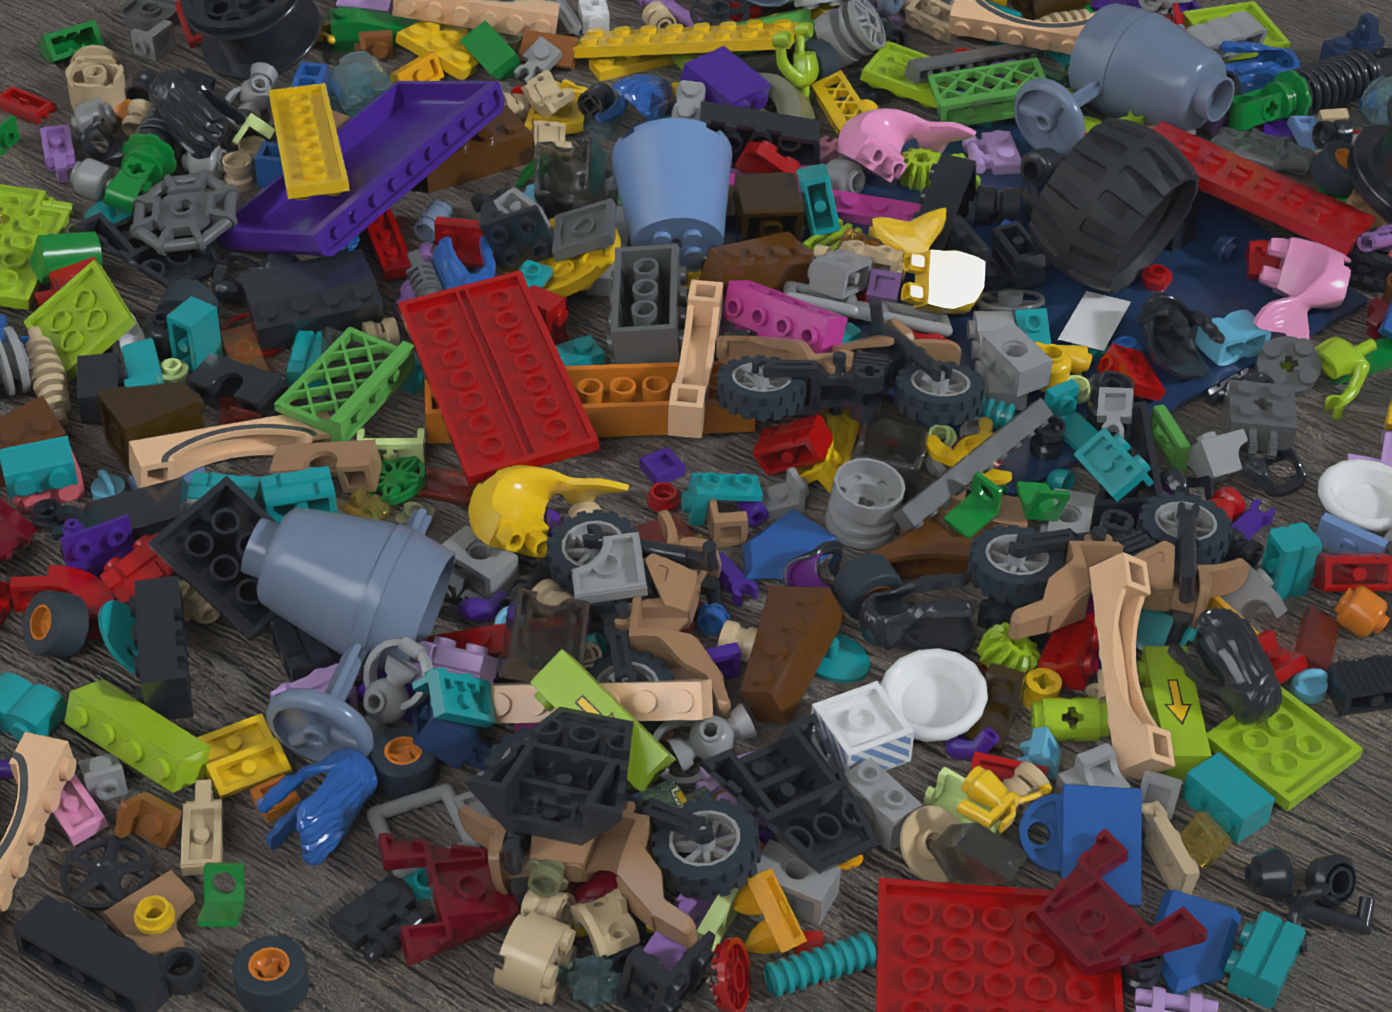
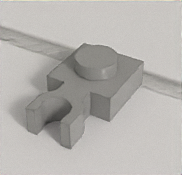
[514,36,563,85]
[1097,387,1134,438]

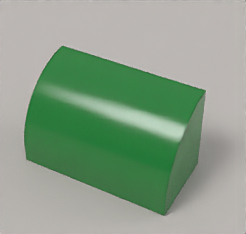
[37,20,105,63]
[460,20,522,79]
[29,232,102,284]

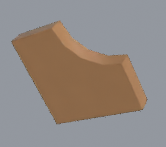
[103,870,195,956]

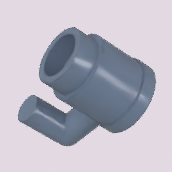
[414,200,455,243]

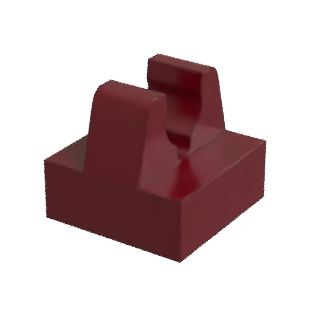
[1366,297,1389,340]

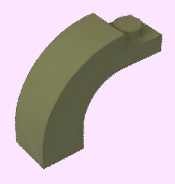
[758,73,815,119]

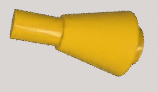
[1034,341,1092,376]

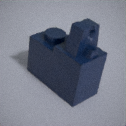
[1319,13,1385,61]
[412,694,493,771]

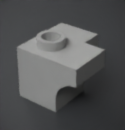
[1185,429,1248,483]
[1220,565,1288,622]
[1054,743,1131,794]

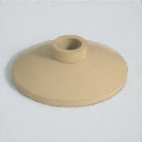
[900,806,968,882]

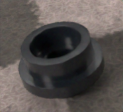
[31,499,66,530]

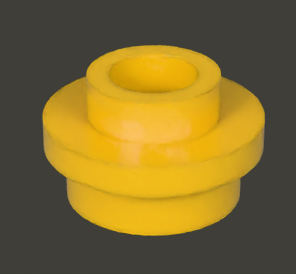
[134,895,175,935]

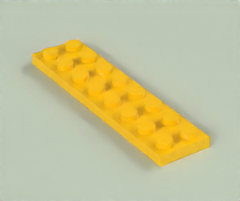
[573,19,799,58]
[268,83,350,200]

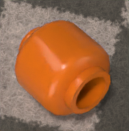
[1333,586,1390,639]

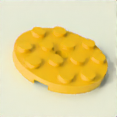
[503,217,621,297]

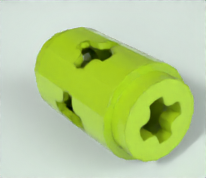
[1031,697,1109,742]

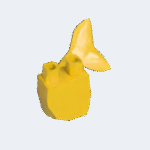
[872,208,985,314]
[468,465,629,558]

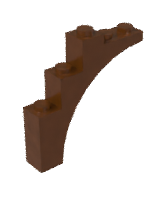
[862,517,1043,601]

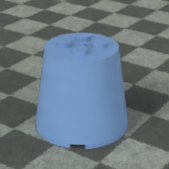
[612,118,732,269]

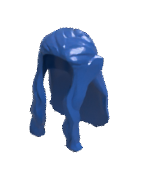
[1219,41,1301,94]
[595,73,675,138]
[432,236,496,290]
[256,749,378,866]

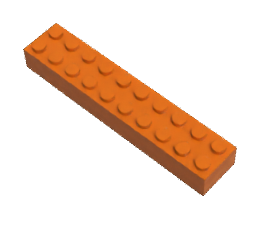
[425,361,756,444]

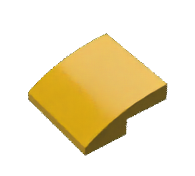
[197,713,292,799]

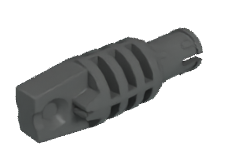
[405,249,443,297]

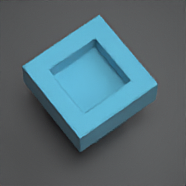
[1017,726,1062,780]

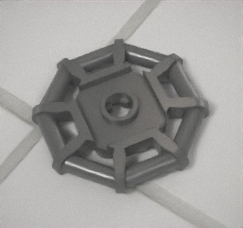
[1210,127,1316,174]
[130,170,240,256]

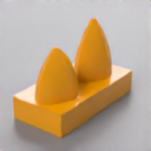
[389,51,445,86]
[733,868,807,954]

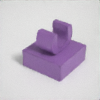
[866,269,902,303]

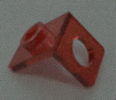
[218,397,262,426]

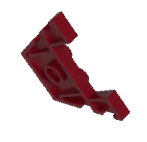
[1035,828,1208,976]
[377,833,519,965]

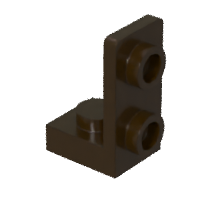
[966,663,1026,753]

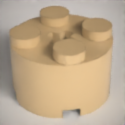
[65,55,127,111]
[493,909,578,1005]

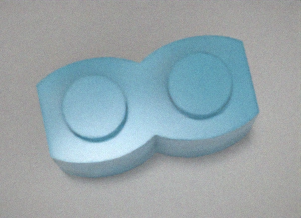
[1195,310,1272,366]

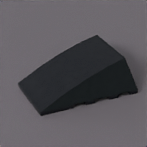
[75,193,220,289]
[467,706,634,846]
[700,713,878,874]

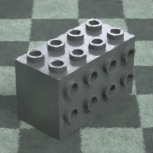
[607,243,689,364]

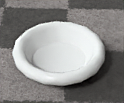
[1318,459,1392,532]
[880,648,988,742]

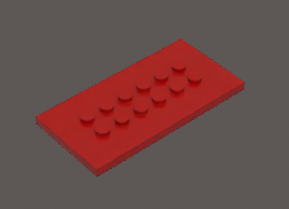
[1152,121,1376,256]
[398,270,600,486]

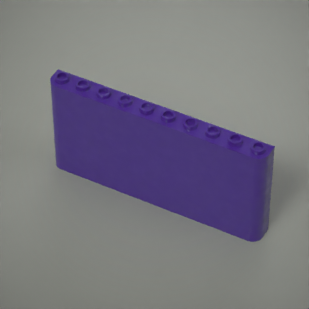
[216,81,504,257]

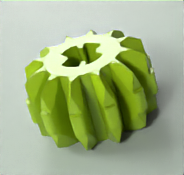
[899,146,941,193]
[976,622,1041,678]

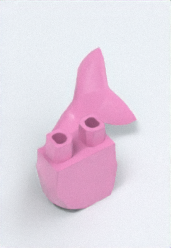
[837,109,976,183]
[1253,237,1351,340]

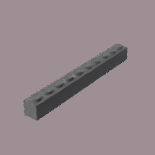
[904,44,1048,84]
[892,398,1053,532]

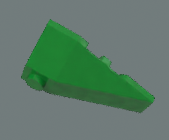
[327,7,421,53]

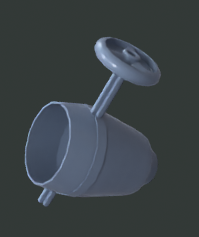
[1013,3,1235,158]
[241,508,456,763]

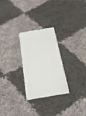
[1058,291,1131,351]

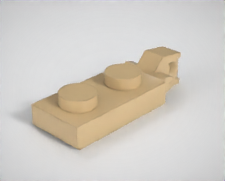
[180,779,224,876]
[1142,801,1200,895]

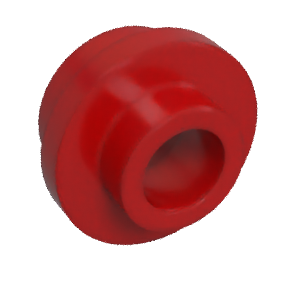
[1141,264,1173,292]
[647,482,680,512]

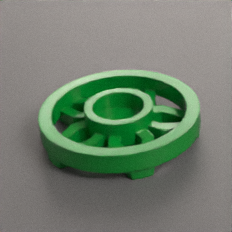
[367,456,428,506]

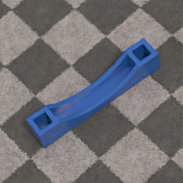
[255,62,331,188]

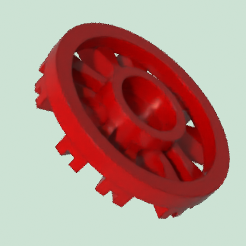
[711,937,751,1012]

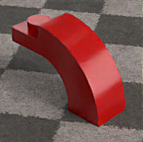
[10,565,114,640]

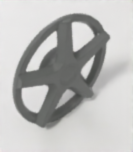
[975,289,1045,312]

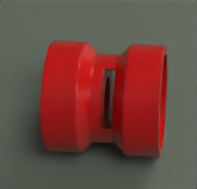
[1209,487,1246,522]

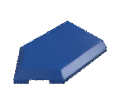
[743,509,837,582]
[1153,889,1242,995]

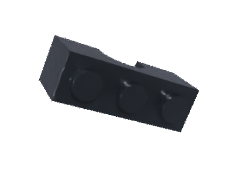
[186,353,288,420]

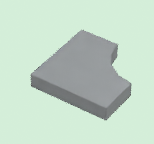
[571,532,648,605]

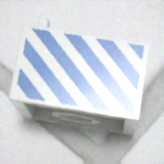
[811,681,915,773]

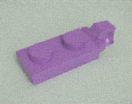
[40,124,76,184]

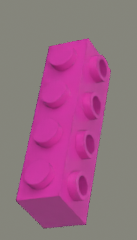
[721,280,848,354]

